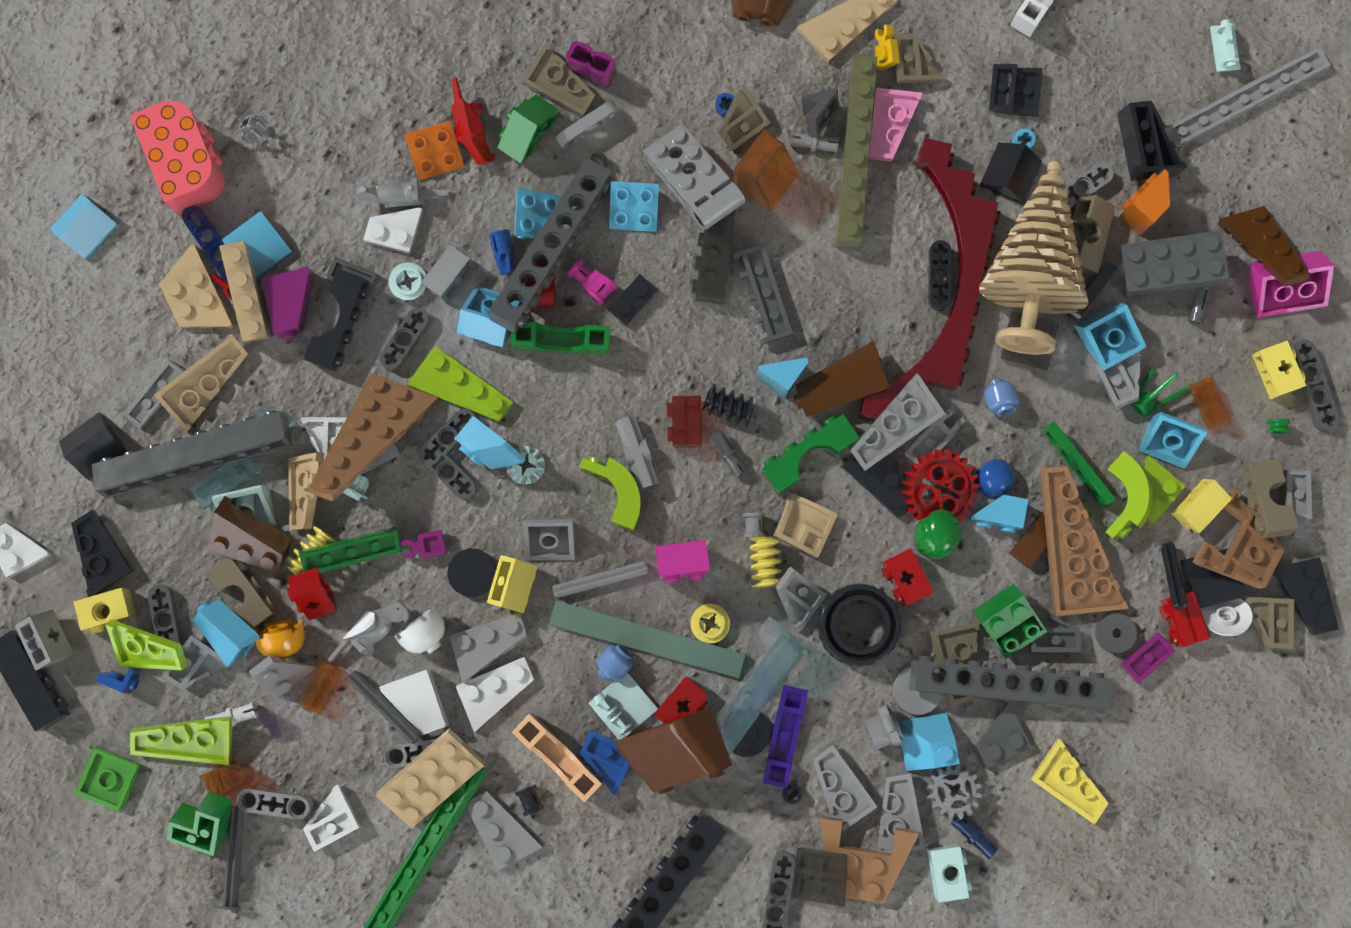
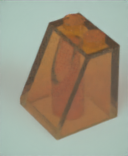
[733,129,799,212]

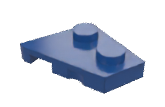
[580,730,630,795]

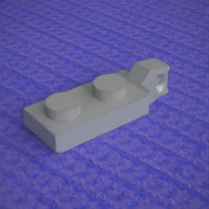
[1283,470,1312,539]

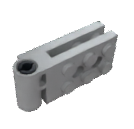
[643,124,746,230]

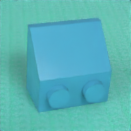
[457,285,521,347]
[1074,301,1147,370]
[454,416,526,469]

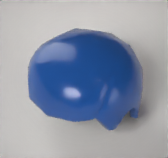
[975,459,1016,498]

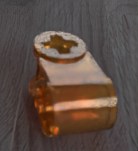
[199,762,252,795]

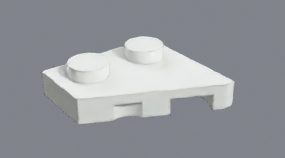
[301,417,346,461]
[303,784,361,852]

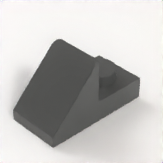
[802,88,839,138]

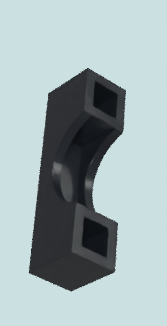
[303,268,370,371]

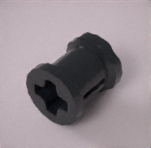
[515,784,544,817]

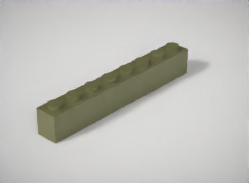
[834,54,878,249]

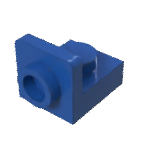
[96,668,141,693]

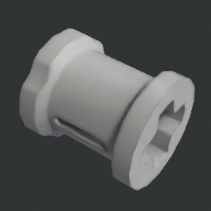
[743,513,765,538]

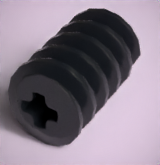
[702,384,755,428]

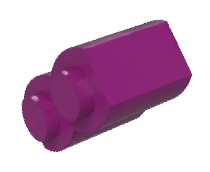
[565,41,617,87]

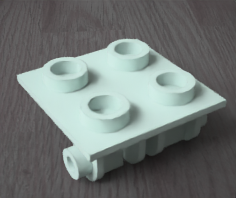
[589,673,658,740]

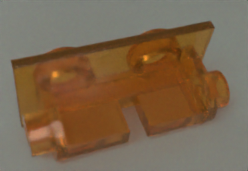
[1189,377,1230,430]
[298,659,343,715]

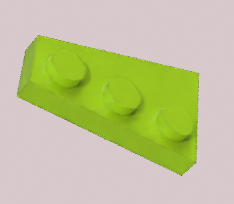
[105,619,187,670]

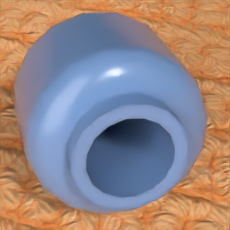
[984,379,1019,417]
[597,644,633,681]

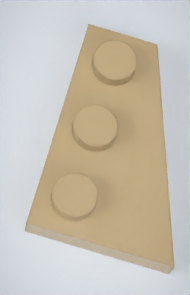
[288,452,325,531]

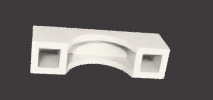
[1010,0,1054,37]

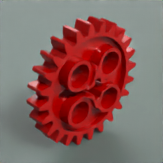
[901,449,980,522]

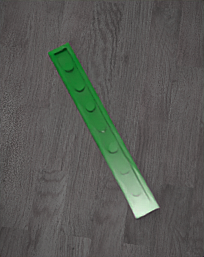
[364,767,488,928]

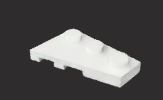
[456,657,534,732]

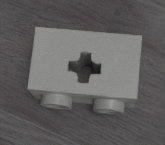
[15,610,74,671]

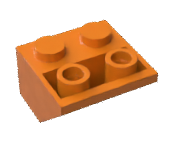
[1119,169,1170,235]

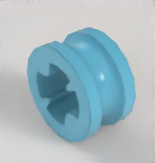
[1012,129,1035,149]

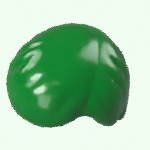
[913,509,962,559]

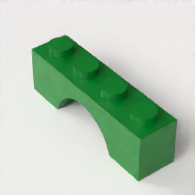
[511,322,611,356]
[761,414,860,495]

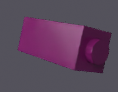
[261,267,314,340]

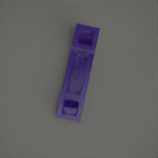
[762,685,808,789]

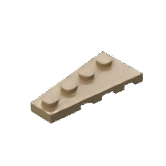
[796,0,898,64]
[154,335,248,433]

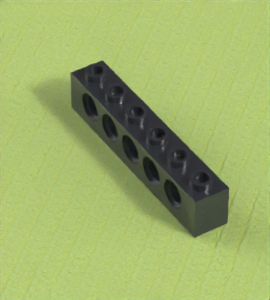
[612,813,726,928]

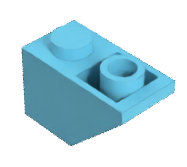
[970,495,1028,533]

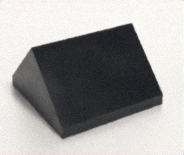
[979,142,1042,204]
[59,412,128,480]

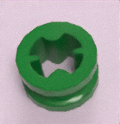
[1267,419,1290,434]

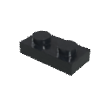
[608,274,658,327]

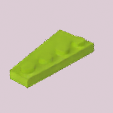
[406,346,514,423]

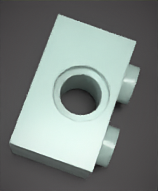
[927,844,972,903]

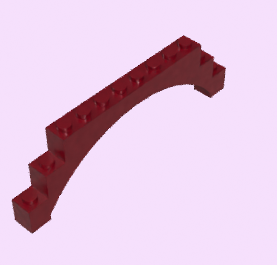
[858,138,1001,422]

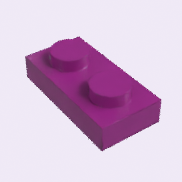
[1120,632,1175,684]

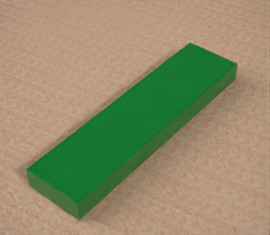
[1042,421,1115,506]
[298,527,402,573]

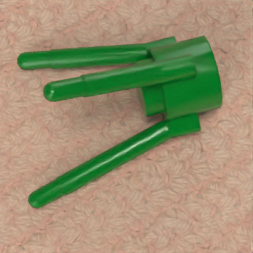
[1131,369,1189,416]

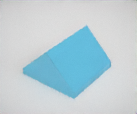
[50,194,118,260]
[756,358,808,398]
[1139,412,1207,469]

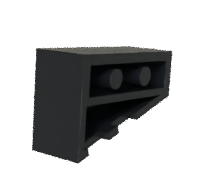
[1117,101,1188,181]

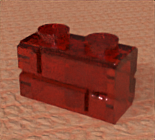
[667,396,702,448]

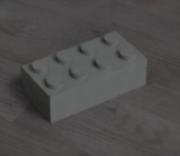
[1120,230,1229,298]

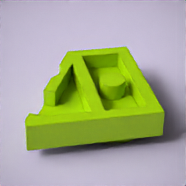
[1143,456,1185,524]

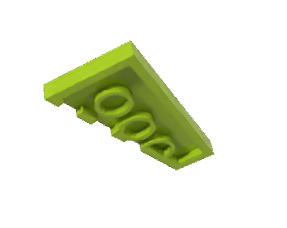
[130,716,232,765]

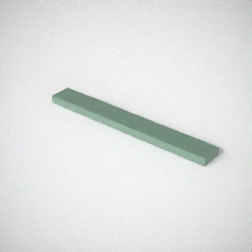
[549,601,746,678]

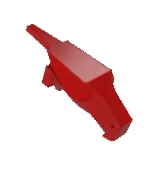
[451,78,495,165]

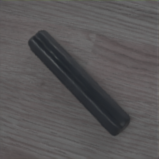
[1161,542,1187,610]

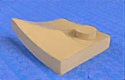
[773,493,838,558]

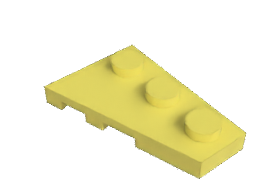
[1030,738,1109,824]

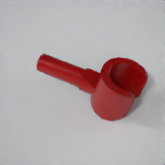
[210,273,232,299]

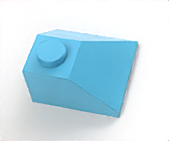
[898,713,960,771]

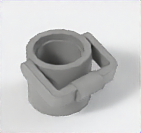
[863,704,905,750]

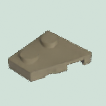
[892,34,944,84]
[717,85,770,151]
[1243,597,1294,649]

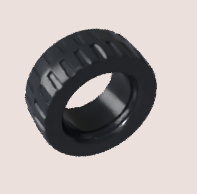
[817,584,901,667]

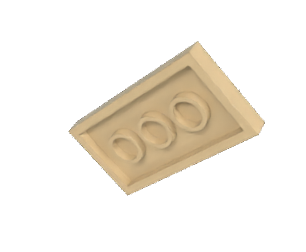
[376,728,485,829]

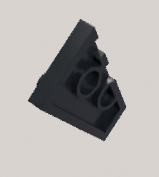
[840,453,911,518]
[71,510,133,597]
[1273,557,1339,635]

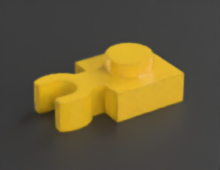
[874,24,900,71]

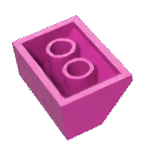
[1249,250,1334,318]

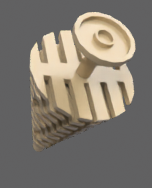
[979,161,1088,355]

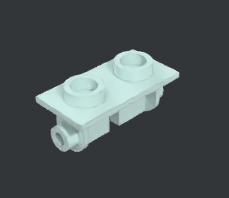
[1210,19,1241,72]
[342,474,369,501]

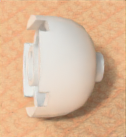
[394,607,445,654]

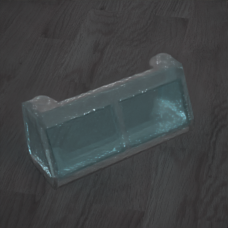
[715,617,806,756]

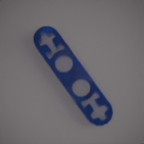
[182,205,228,283]

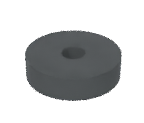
[1095,613,1137,653]

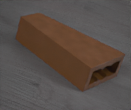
[794,342,890,417]

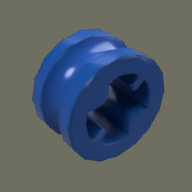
[715,93,734,117]

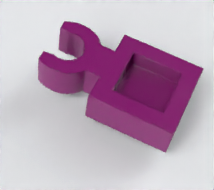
[401,530,447,559]

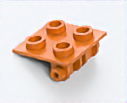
[404,121,465,180]

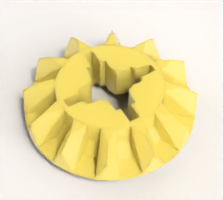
[691,604,730,643]

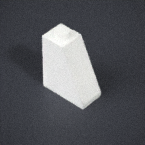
[379,670,449,738]

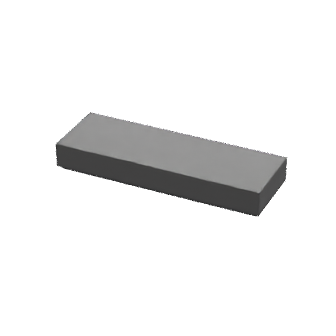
[122,359,185,431]

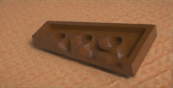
[1218,206,1310,287]

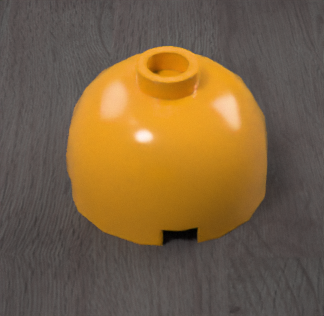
[254,619,305,658]

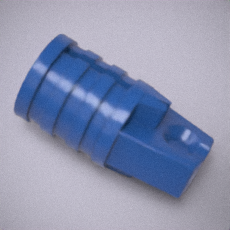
[489,229,516,275]

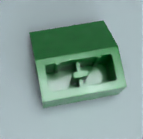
[972,583,1047,659]

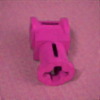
[567,259,618,306]

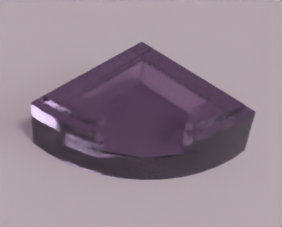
[259,713,282,739]

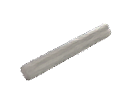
[553,561,648,598]

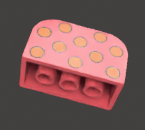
[130,101,225,216]

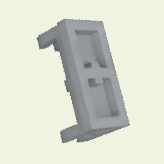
[421,245,477,305]

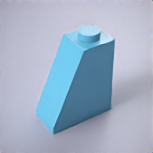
[193,599,260,667]

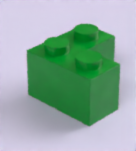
[498,94,559,163]
[166,792,233,856]

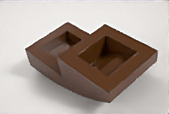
[1009,513,1047,568]

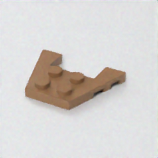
[1193,488,1285,589]
[820,816,918,904]

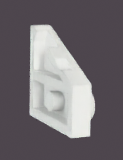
[363,208,423,254]
[0,523,52,578]

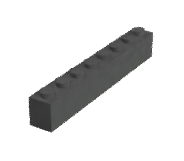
[91,411,293,499]

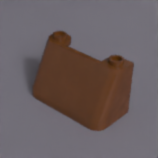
[615,707,732,795]

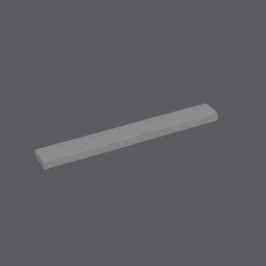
[1164,46,1331,150]

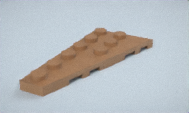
[309,374,438,501]
[1040,466,1129,616]

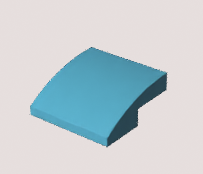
[222,211,293,280]

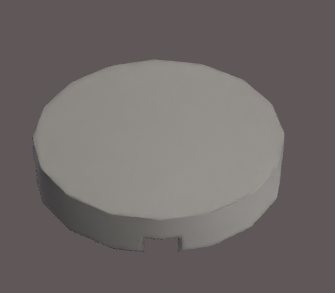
[892,666,942,715]

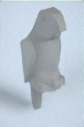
[357,178,449,209]
[328,602,411,662]

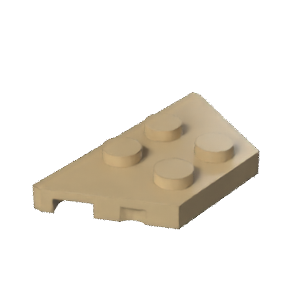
[159,244,234,329]

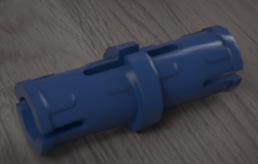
[950,815,999,859]

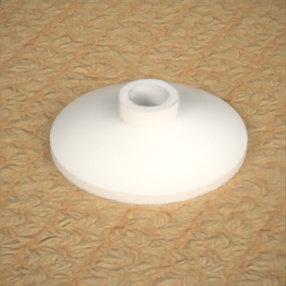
[1201,598,1253,636]

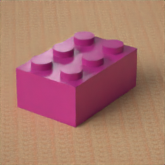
[655,540,710,584]

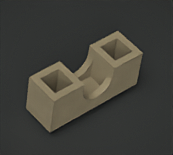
[1073,195,1116,275]
[1242,458,1299,539]
[205,557,278,630]

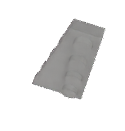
[850,373,946,471]

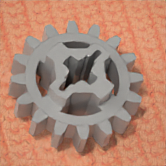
[926,764,982,820]

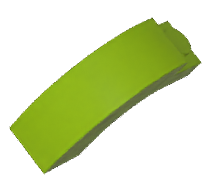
[1106,451,1153,541]
[579,456,641,531]

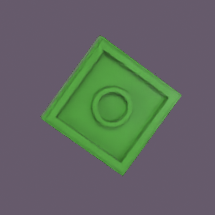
[74,746,142,812]

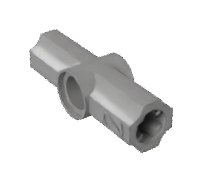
[615,415,659,491]

